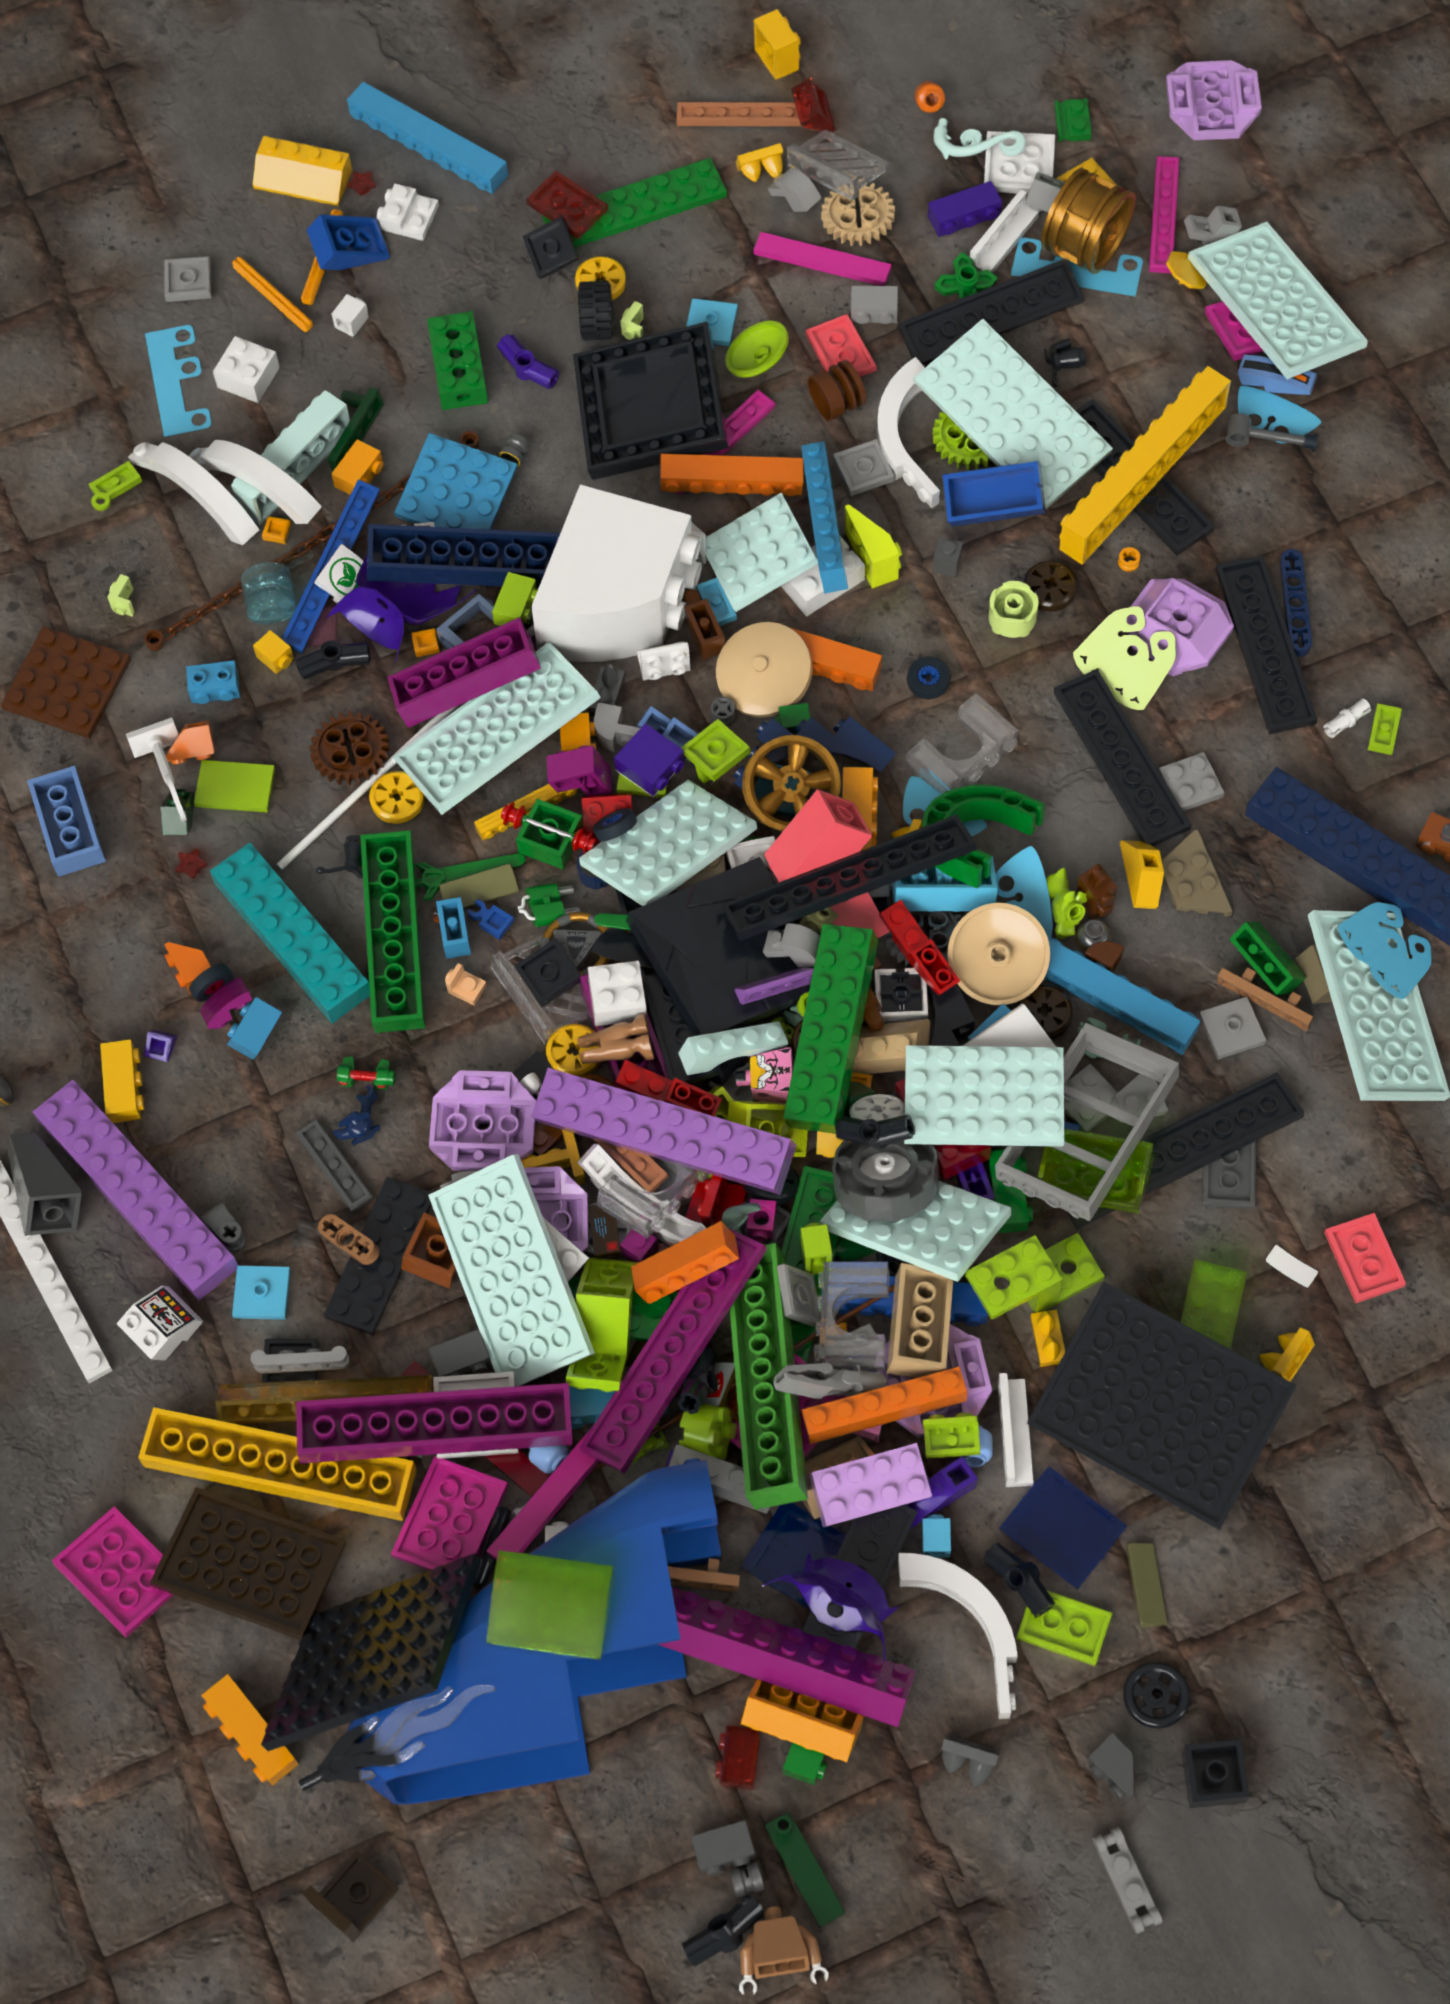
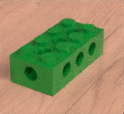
[427,311,488,411]

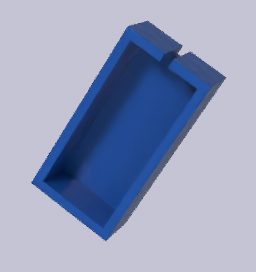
[943,461,1046,527]

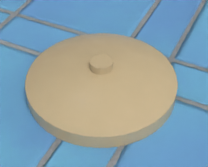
[716,622,813,718]
[948,903,1050,1005]

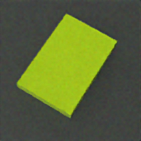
[194,760,275,813]
[1016,1590,1112,1666]

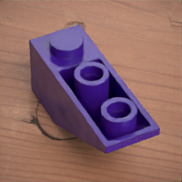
[905,1456,978,1529]

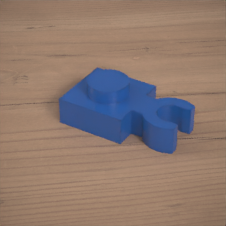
[467,899,515,940]

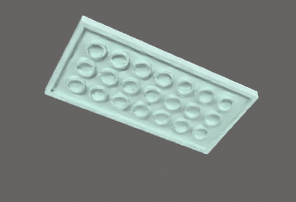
[1188,222,1368,379]
[914,319,1113,509]
[393,642,601,815]
[1308,910,1450,1101]
[428,1154,595,1387]

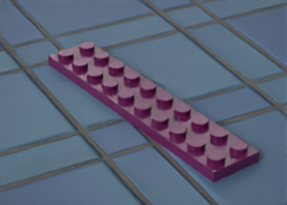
[579,1229,767,1474]

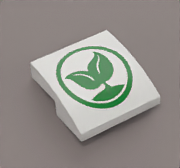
[314,544,363,603]

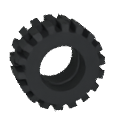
[578,280,614,341]

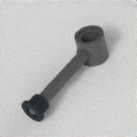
[1225,413,1318,452]

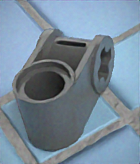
[199,1201,246,1252]

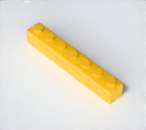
[474,784,577,841]

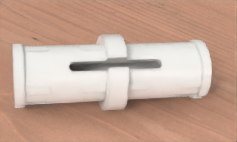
[1323,698,1371,738]

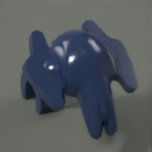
[333,1085,380,1145]

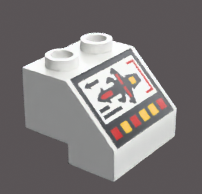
[117,1285,204,1361]

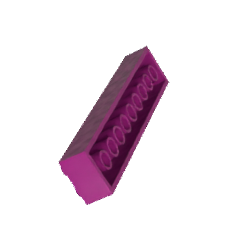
[296,1383,573,1463]
[657,1586,916,1727]

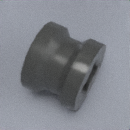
[711,697,736,727]

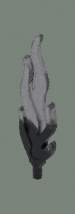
[299,1685,496,1791]

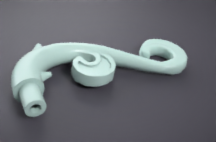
[934,118,1026,159]

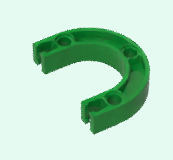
[922,785,1045,888]

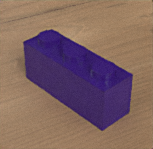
[928,181,1002,237]

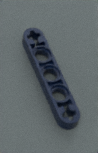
[1280,549,1312,657]

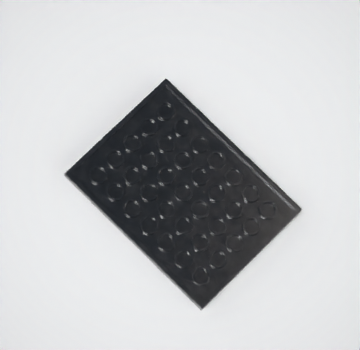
[1027,1281,1297,1530]
[261,1553,482,1751]

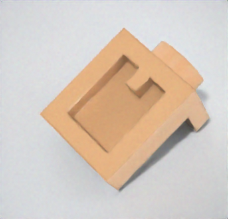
[445,963,487,1006]

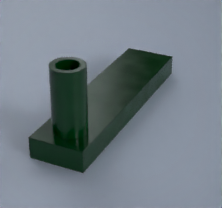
[327,387,384,472]
[764,1812,845,1928]

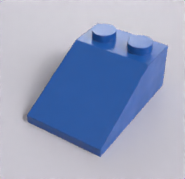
[307,214,390,270]

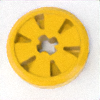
[575,256,626,301]
[369,771,425,824]
[546,1024,601,1077]

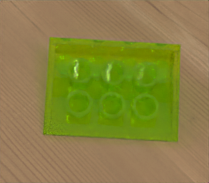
[1037,1129,1154,1213]
[486,1550,615,1660]

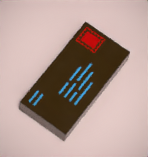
[588,1203,621,1258]

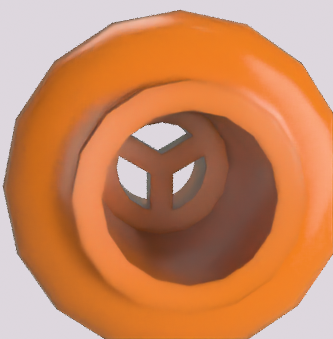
[914,81,945,113]

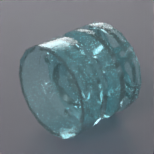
[240,562,297,624]

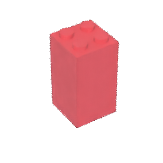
[764,789,872,883]

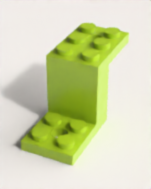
[965,1233,1105,1320]
[566,1258,639,1392]

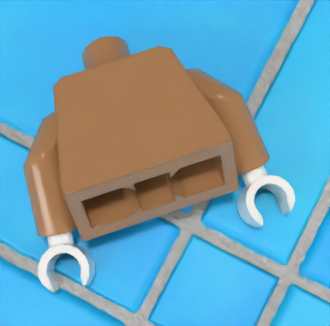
[739,1907,828,1995]

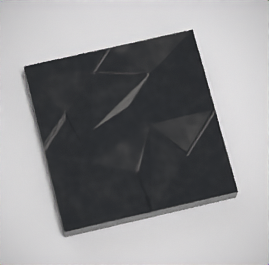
[573,321,729,480]
[626,857,814,1036]

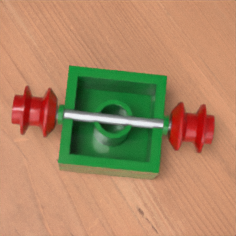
[501,799,598,870]

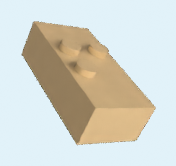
[887,1263,953,1378]

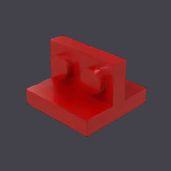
[685,1175,748,1228]

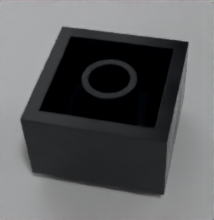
[1181,1740,1250,1808]

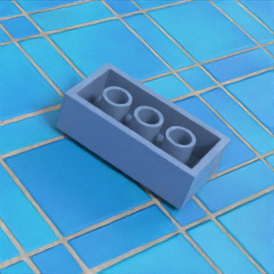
[27,766,106,877]

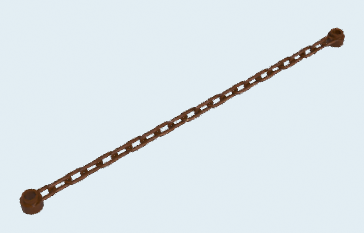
[144,431,479,651]

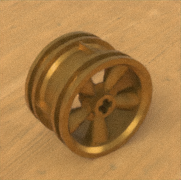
[1041,168,1136,274]
[742,735,841,831]

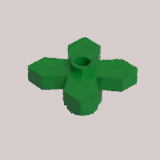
[934,252,997,300]

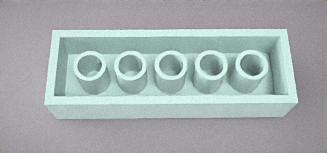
[231,390,350,526]

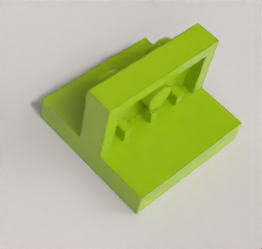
[681,719,751,785]

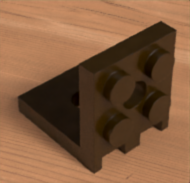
[302,1850,399,1943]

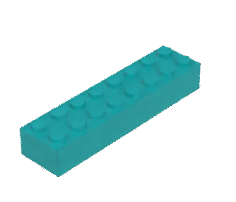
[210,843,370,1024]

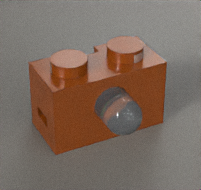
[1416,812,1450,864]

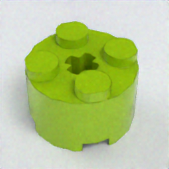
[679,1404,737,1460]

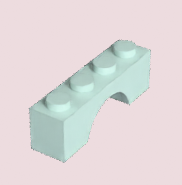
[678,1021,788,1075]

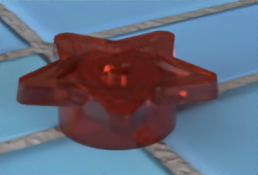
[347,171,376,196]
[175,849,207,879]

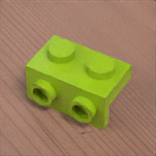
[923,1413,981,1458]

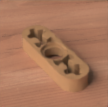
[318,1214,379,1265]

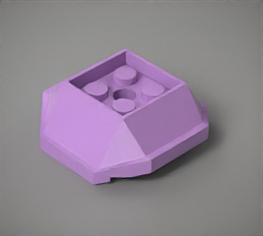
[1166,60,1262,140]
[1126,578,1234,677]
[429,1070,536,1171]
[524,1167,589,1252]
[874,1324,992,1438]

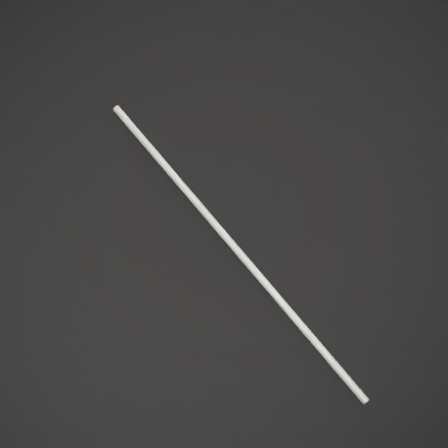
[276,624,535,871]

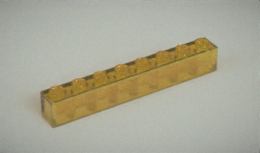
[215,1375,434,1424]

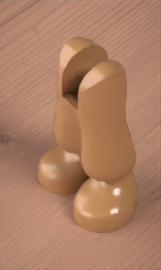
[577,1013,654,1064]

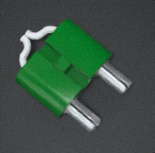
[518,883,580,928]

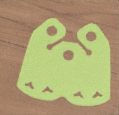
[1073,606,1176,710]

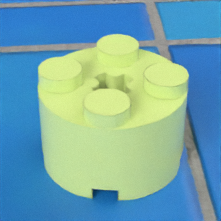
[988,581,1038,638]

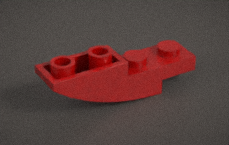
[879,900,960,995]
[614,1060,722,1117]

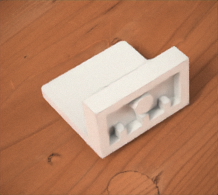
[637,641,690,680]

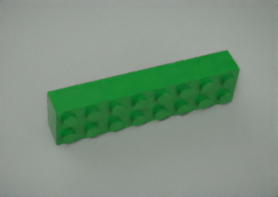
[360,830,426,1033]
[783,924,878,1134]

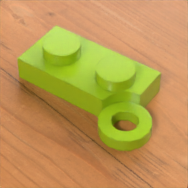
[88,461,142,511]

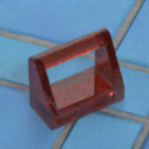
[791,78,835,133]

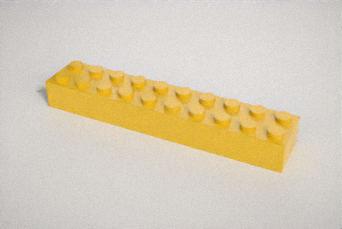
[1059,366,1231,565]
[138,1407,417,1521]

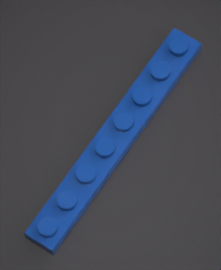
[282,480,380,654]

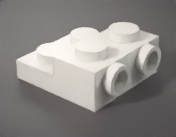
[377,184,439,241]

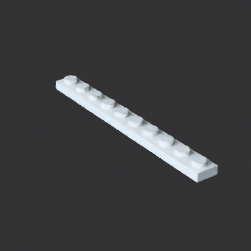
[0,1159,113,1383]

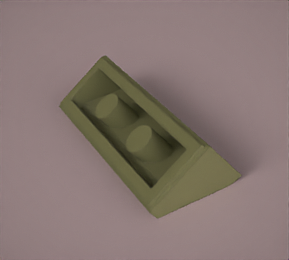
[439,864,519,909]
[1126,1543,1167,1628]

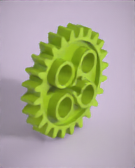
[932,412,994,470]

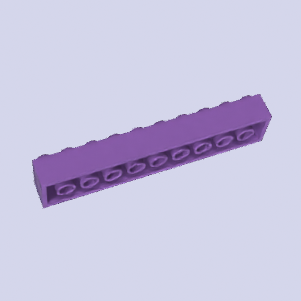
[531,1068,797,1195]
[33,1080,238,1302]

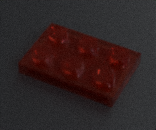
[526,170,608,239]

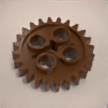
[309,711,390,786]

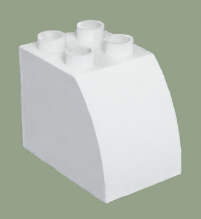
[532,485,702,662]

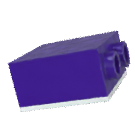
[614,723,685,797]

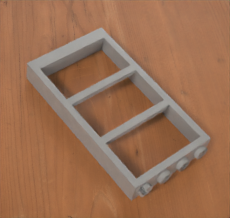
[995,1023,1179,1221]

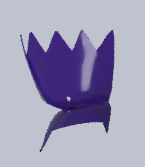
[326,555,476,663]
[762,1551,899,1661]

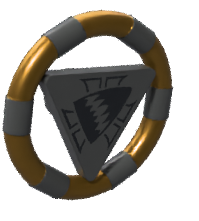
[541,912,609,976]

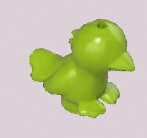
[1046,868,1087,939]

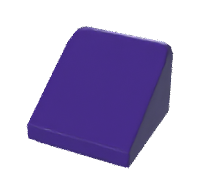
[143,1030,177,1062]

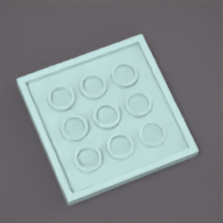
[706,493,818,612]

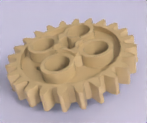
[821,181,895,246]

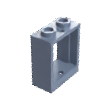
[436,594,495,649]

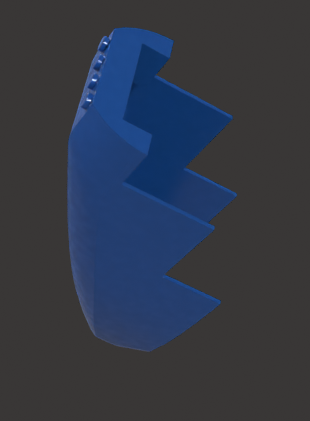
[346,1458,722,1804]

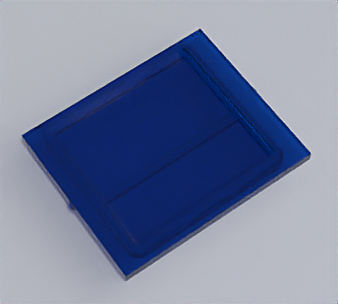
[999,1466,1127,1590]
[741,1503,846,1611]

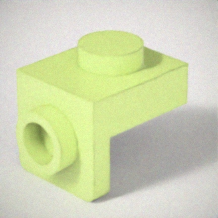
[621,301,644,340]
[107,574,135,616]

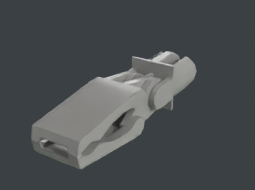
[773,1363,887,1399]

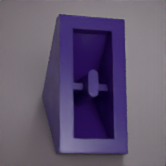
[956,1162,995,1200]

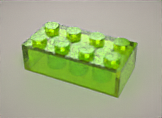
[1180,1259,1247,1349]

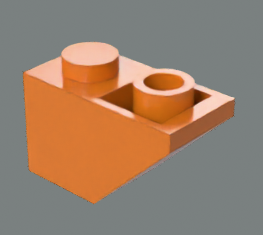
[165,720,215,764]
[164,942,211,994]

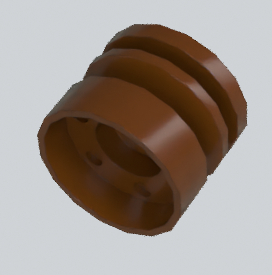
[807,359,867,421]

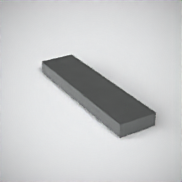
[295,1118,374,1214]

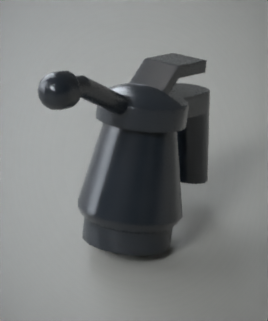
[1044,339,1086,387]
[316,835,363,878]

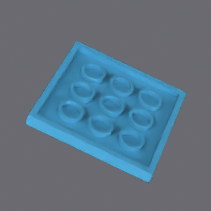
[394,433,517,530]

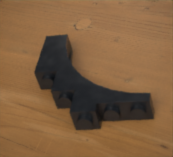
[890,983,975,1097]

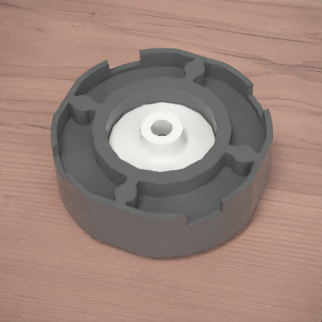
[832,1134,939,1223]

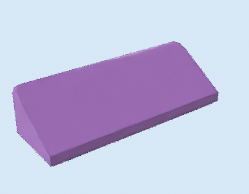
[735,967,814,1005]

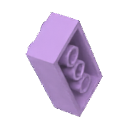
[808,1443,932,1527]

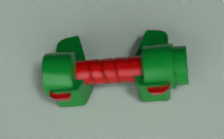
[337,1057,396,1090]

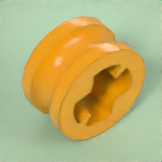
[1118,547,1140,572]

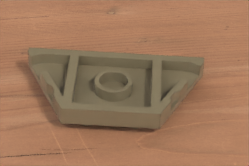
[1162,829,1233,917]

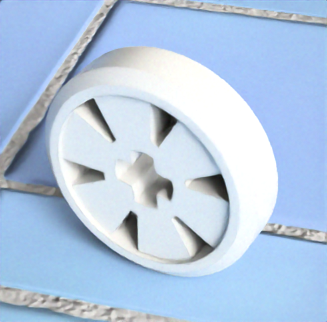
[849,1094,905,1134]

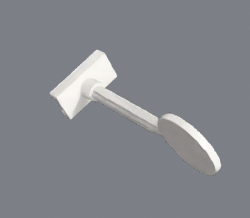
[126,718,187,822]

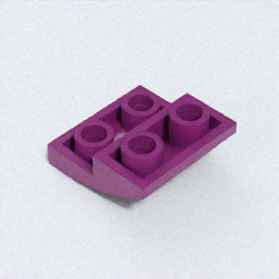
[200,977,252,1029]

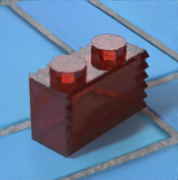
[715,1726,760,1790]

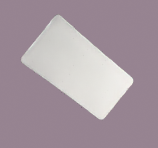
[1266,1245,1318,1288]

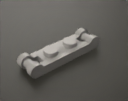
[250,1346,350,1373]
[1092,1826,1163,1934]

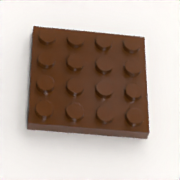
[1,626,131,739]

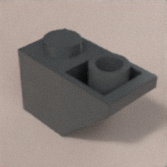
[1087,1733,1134,1803]

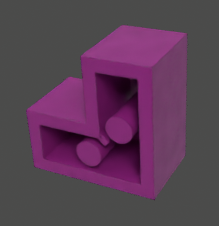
[547,745,612,796]

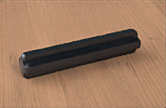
[474,1506,511,1586]

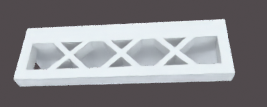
[970,190,1039,273]
[998,1373,1033,1487]

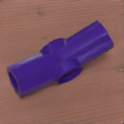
[497,334,559,389]

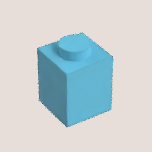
[922,1515,951,1558]

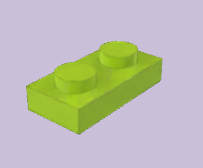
[1367,703,1402,755]

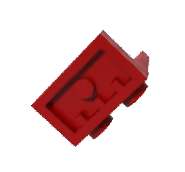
[581,793,632,845]

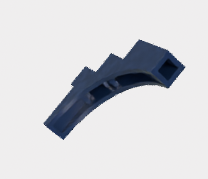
[733,716,896,790]

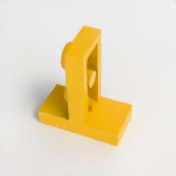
[521,1130,586,1185]

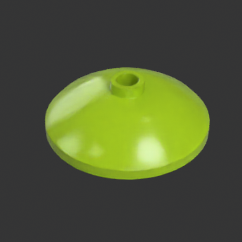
[725,321,789,377]

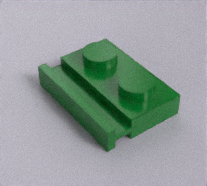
[1054,99,1091,142]

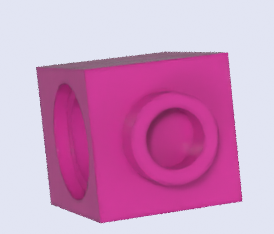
[746,1199,777,1242]

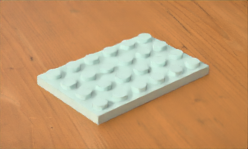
[579,780,757,906]
[904,1045,1064,1146]
[820,1181,1011,1282]

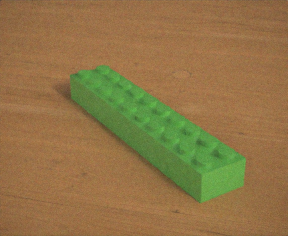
[730,1243,808,1510]

